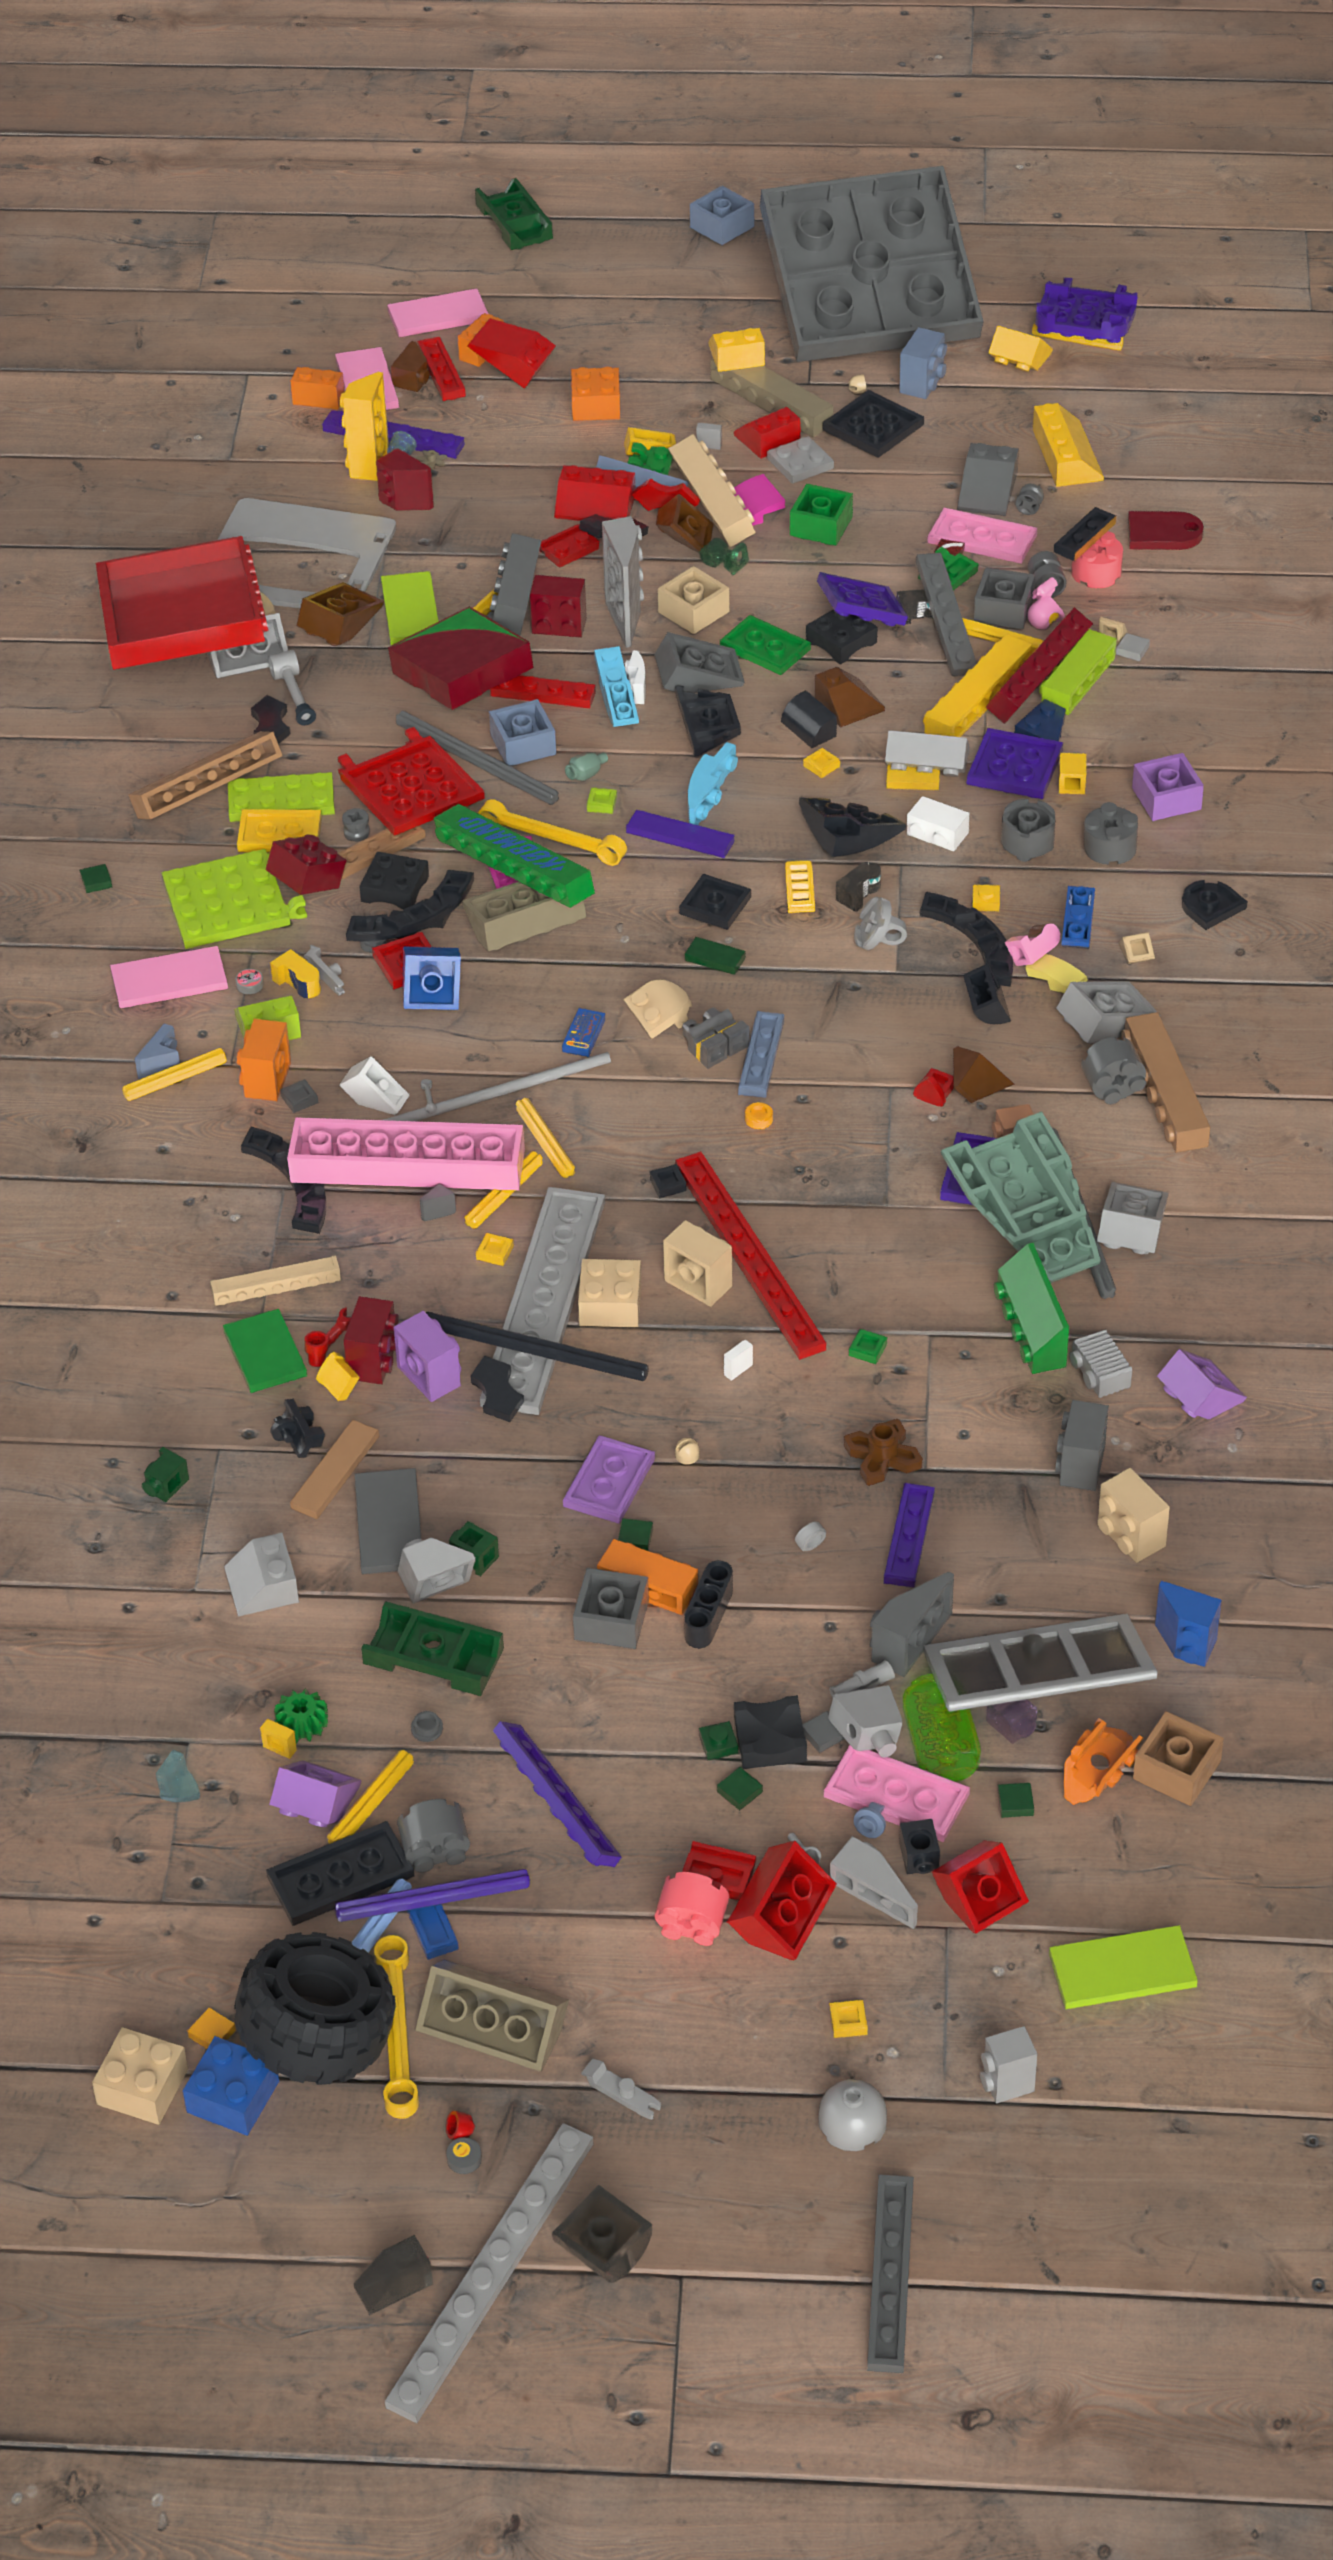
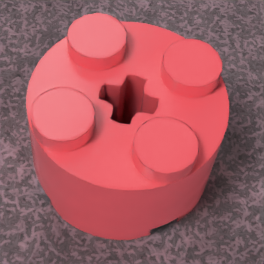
[1072,531,1123,588]
[655,1872,729,1946]

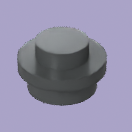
[411,1711,443,1742]

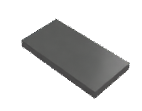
[355,1468,421,1574]

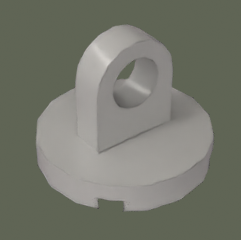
[854,897,907,950]

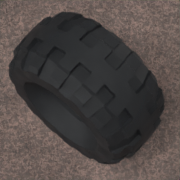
[234,1932,396,2085]

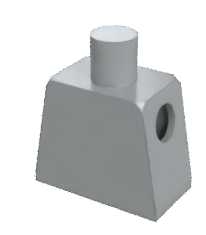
[828,1685,902,1757]

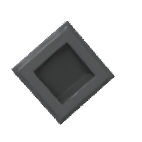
[420,1184,456,1221]

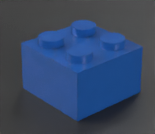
[183,2036,279,2136]

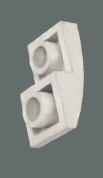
[625,650,646,704]

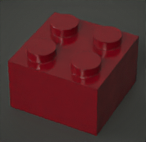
[530,575,587,638]
[265,834,347,895]
[343,1296,399,1385]

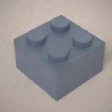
[690,186,754,245]
[900,327,947,399]
[489,699,556,766]

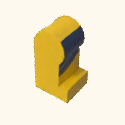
[270,949,321,998]

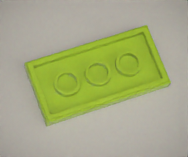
[381,571,439,645]
[1049,1925,1198,2010]

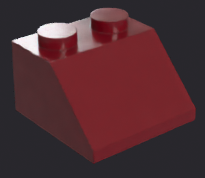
[376,448,434,511]

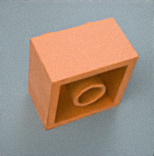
[571,367,620,421]
[237,1019,291,1101]

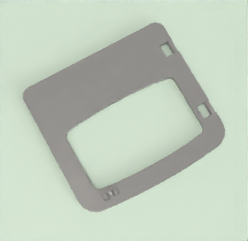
[218,498,396,608]

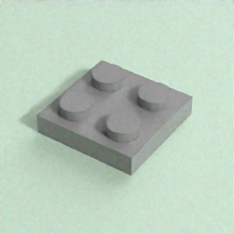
[767,436,834,484]

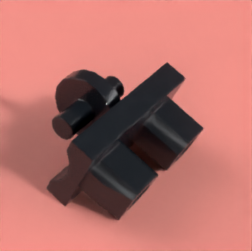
[270,1398,325,1458]

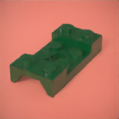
[475,178,553,250]
[361,1601,504,1696]

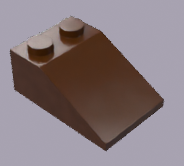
[296,582,384,646]

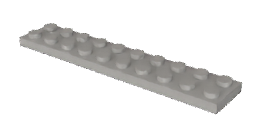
[480,1187,605,1415]

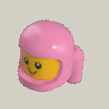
[1027,577,1065,630]

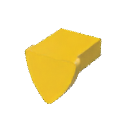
[316,1352,360,1401]

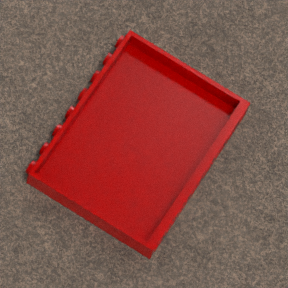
[96,536,268,670]

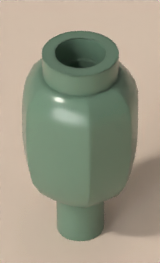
[565,752,608,781]

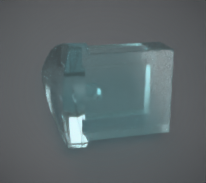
[156,1750,201,1802]

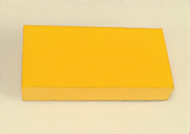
[886,765,940,790]

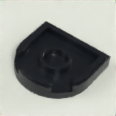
[1182,880,1248,930]

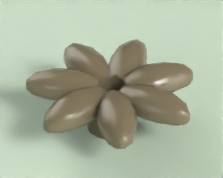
[416,450,447,470]

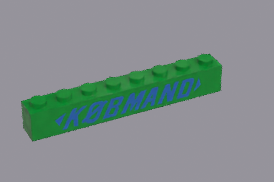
[434,804,595,908]

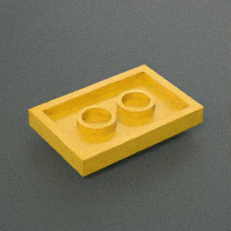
[237,809,322,852]

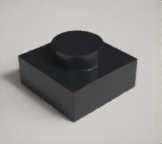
[649,1164,686,1199]

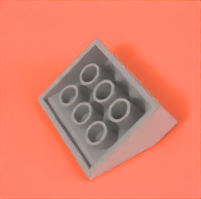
[602,516,644,648]

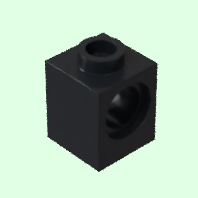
[899,1819,940,1875]

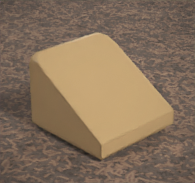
[1098,617,1128,645]
[1119,932,1155,964]

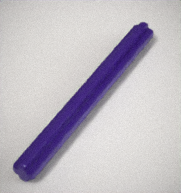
[335,1869,530,1922]

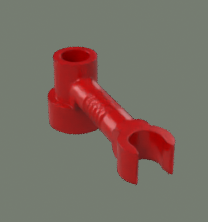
[304,1307,351,1367]

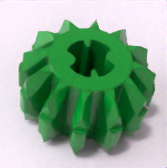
[274,1688,328,1744]

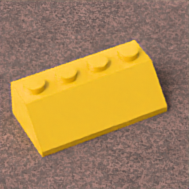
[340,372,389,481]
[1033,403,1104,487]

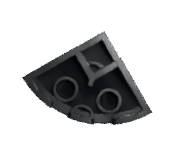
[799,798,906,857]

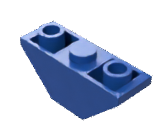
[1061,886,1095,949]

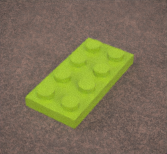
[228,772,335,822]

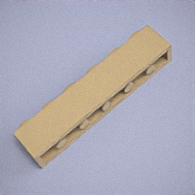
[668,434,756,547]

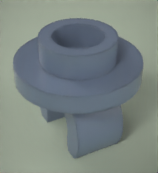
[854,1802,886,1838]

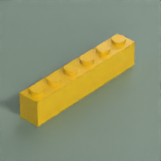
[923,634,1033,737]

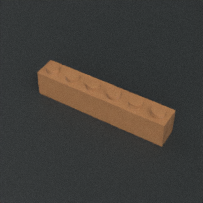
[128,731,283,820]
[1121,1012,1210,1153]

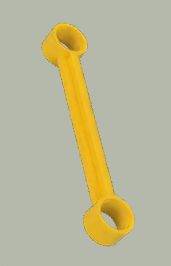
[478,799,627,866]
[374,1935,419,2119]

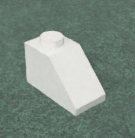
[340,1056,409,1115]

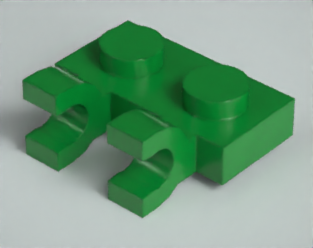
[628,442,674,476]
[918,547,979,591]

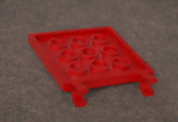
[337,727,485,836]

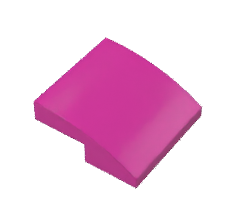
[734,474,785,526]

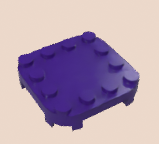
[1035,278,1138,343]

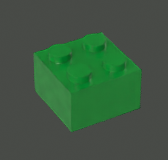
[790,483,853,546]

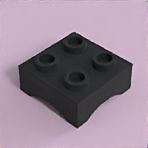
[806,609,878,665]
[359,851,429,910]
[734,1695,807,1769]

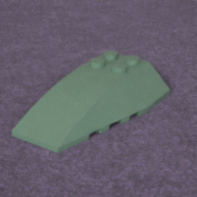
[941,1111,1101,1283]

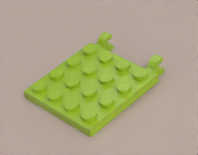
[161,849,307,949]

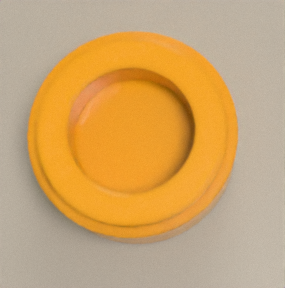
[745,1102,773,1129]

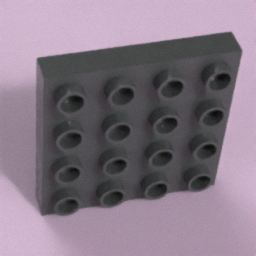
[760,166,984,362]

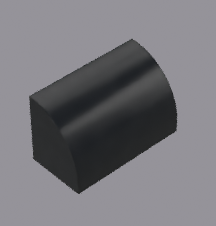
[781,690,837,748]
[963,964,1011,1025]

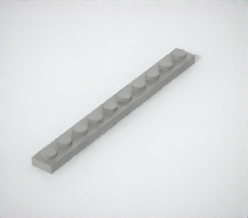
[385,2123,594,2423]

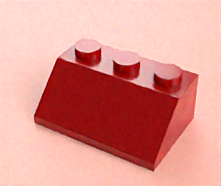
[554,465,636,521]
[727,1840,837,1961]

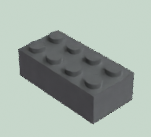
[488,533,541,636]

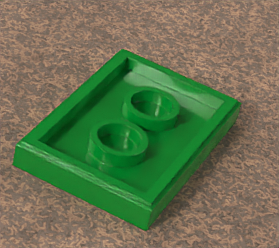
[720,615,811,675]
[223,1309,307,1393]

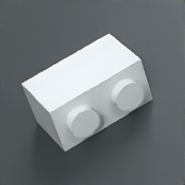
[907,796,969,851]

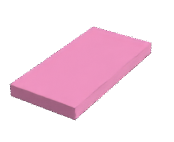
[387,289,488,337]
[335,347,399,410]
[928,508,1037,564]
[110,946,228,1008]
[824,1745,970,1842]

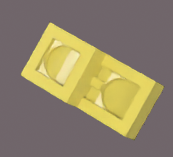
[1025,954,1088,993]

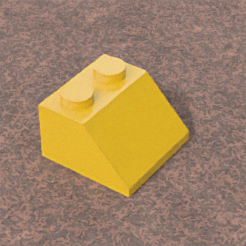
[988,326,1053,372]
[709,328,765,372]

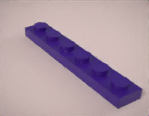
[322,410,465,459]
[493,1721,622,1867]

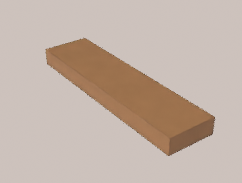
[338,826,426,879]
[290,1419,379,1519]

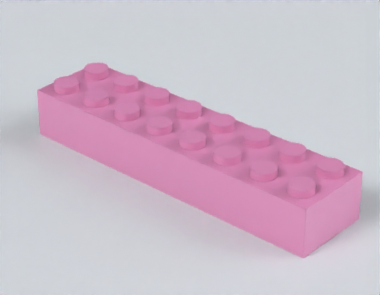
[287,1118,525,1190]

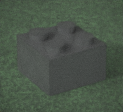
[974,567,1035,629]
[1055,1400,1109,1491]
[573,1568,649,1649]

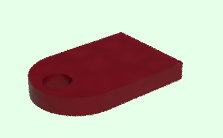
[1128,511,1204,550]

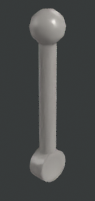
[421,1079,437,1113]

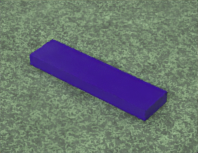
[626,810,734,858]
[884,1483,935,1588]

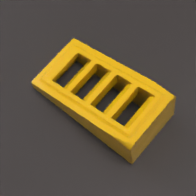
[624,427,676,455]
[785,861,815,913]

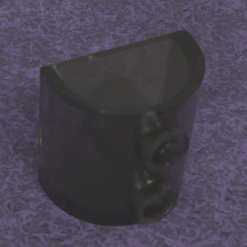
[552,2185,653,2283]

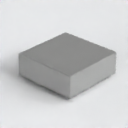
[696,423,722,450]
[1116,633,1150,661]

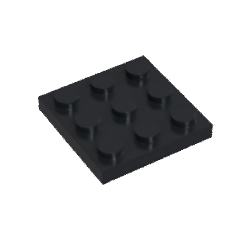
[823,390,924,458]

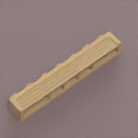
[210,1256,341,1306]

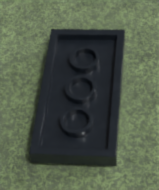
[266,1821,415,1926]

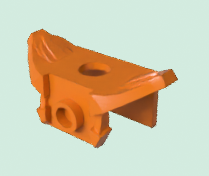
[1064,1718,1143,1805]

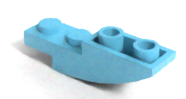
[594,646,639,727]
[688,742,738,825]

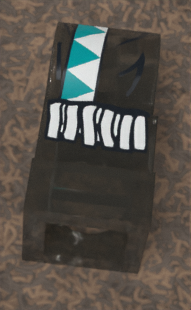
[896,589,934,624]
[836,862,881,912]

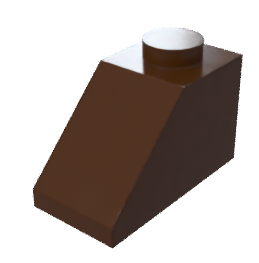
[391,341,429,392]

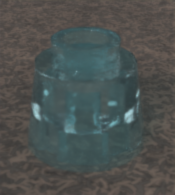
[387,431,417,455]

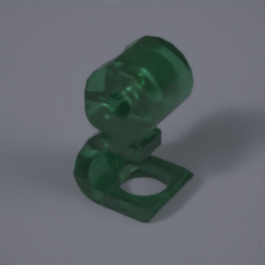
[699,538,749,576]

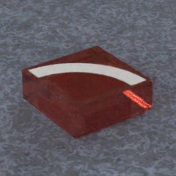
[934,538,965,556]

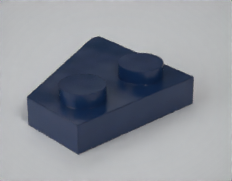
[1014,699,1066,741]

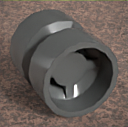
[1028,551,1067,598]

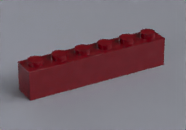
[986,607,1093,724]

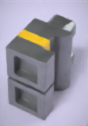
[683,1007,749,1069]

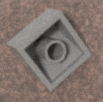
[224,1533,299,1617]
[398,1538,475,1604]

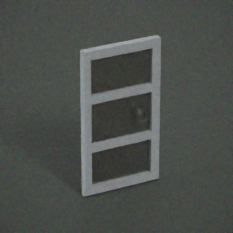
[924,1614,1158,1712]

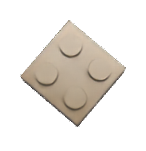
[658,566,730,634]
[663,1220,732,1307]
[578,1259,642,1327]
[1098,1468,1170,1563]
[92,2027,188,2125]

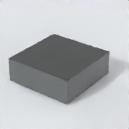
[280,1079,319,1113]
[802,1711,845,1753]

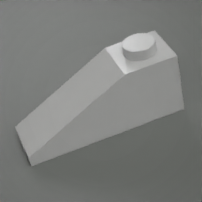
[830,1836,918,1929]

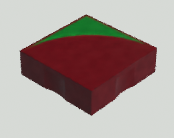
[388,606,534,710]

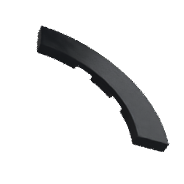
[346,870,474,942]
[920,892,1013,987]
[241,1127,326,1234]

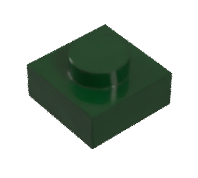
[699,1721,738,1761]

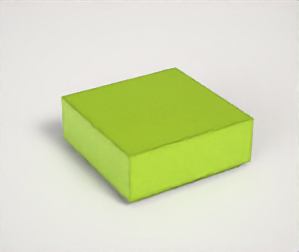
[587,788,617,814]

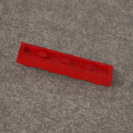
[417,336,466,401]
[490,675,596,709]

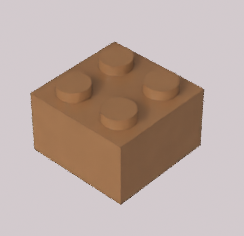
[1133,1711,1224,1806]

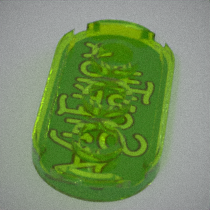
[903,1674,981,1782]

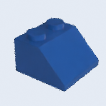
[403,947,461,1010]
[1155,1581,1222,1667]

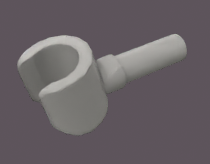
[788,1833,821,1865]

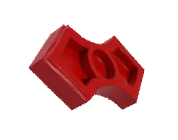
[632,479,701,512]

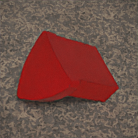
[913,1068,954,1107]

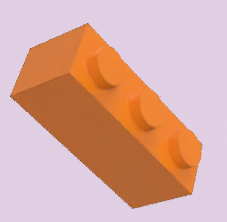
[597,1539,698,1615]

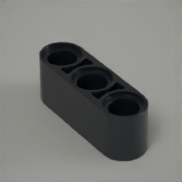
[684,1560,733,1649]

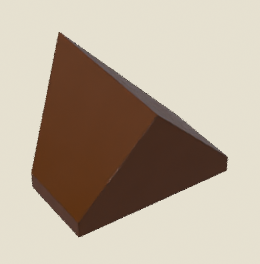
[953,1046,1015,1104]

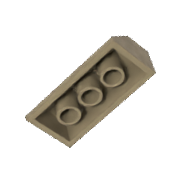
[462,882,586,951]
[415,1959,569,2072]

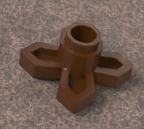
[844,1419,923,1486]

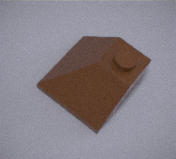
[656,494,714,556]
[815,667,885,728]

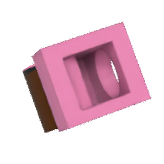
[1005,924,1060,966]

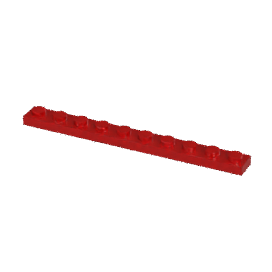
[675,1151,826,1360]

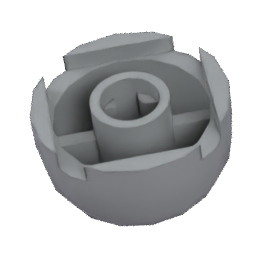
[818,2079,887,2151]

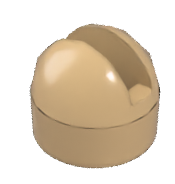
[849,374,866,394]
[675,1438,699,1464]

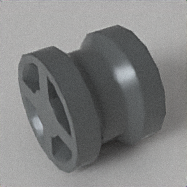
[1015,483,1044,515]
[342,808,370,842]

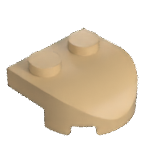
[623,980,692,1039]

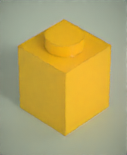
[1059,753,1087,794]

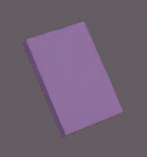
[563,1435,655,1524]

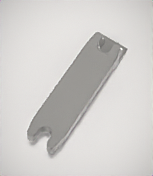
[304,945,345,996]
[581,2058,661,2120]

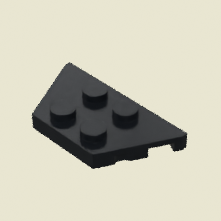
[675,686,741,757]

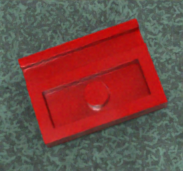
[539,524,599,568]
[682,1841,756,1900]

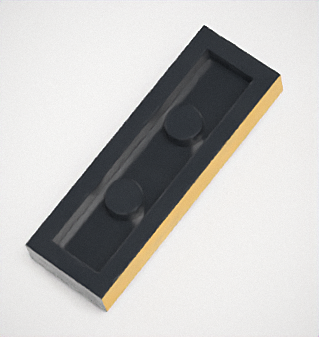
[1054,507,1116,561]

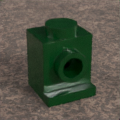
[142,1447,189,1502]
[449,1521,499,1577]

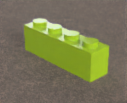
[1039,629,1117,715]

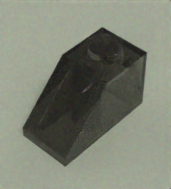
[353,2235,433,2315]

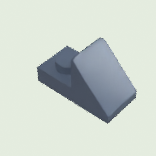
[135,1023,180,1079]

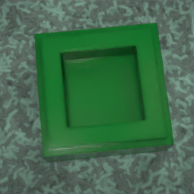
[849,1329,888,1364]

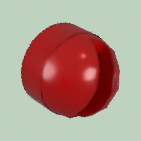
[446,2111,475,2139]

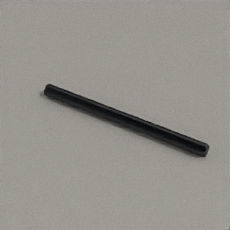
[426,1311,649,1381]

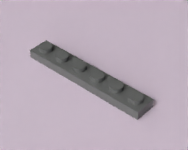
[915,553,977,676]
[867,2175,914,2373]

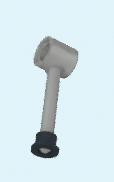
[268,650,316,726]

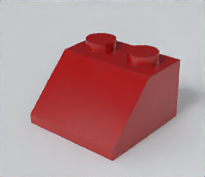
[734,407,801,459]
[932,1840,1029,1934]

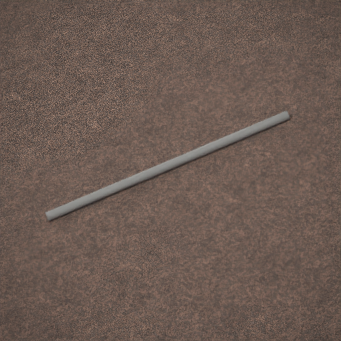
[383,1052,611,1121]

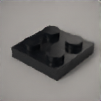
[679,874,752,930]

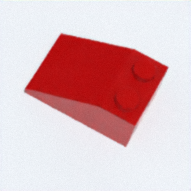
[467,318,556,389]

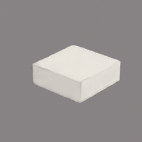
[724,1340,753,1381]

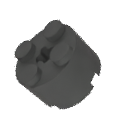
[1001,799,1056,862]
[1084,802,1138,865]
[1081,1037,1146,1105]
[397,1799,470,1873]

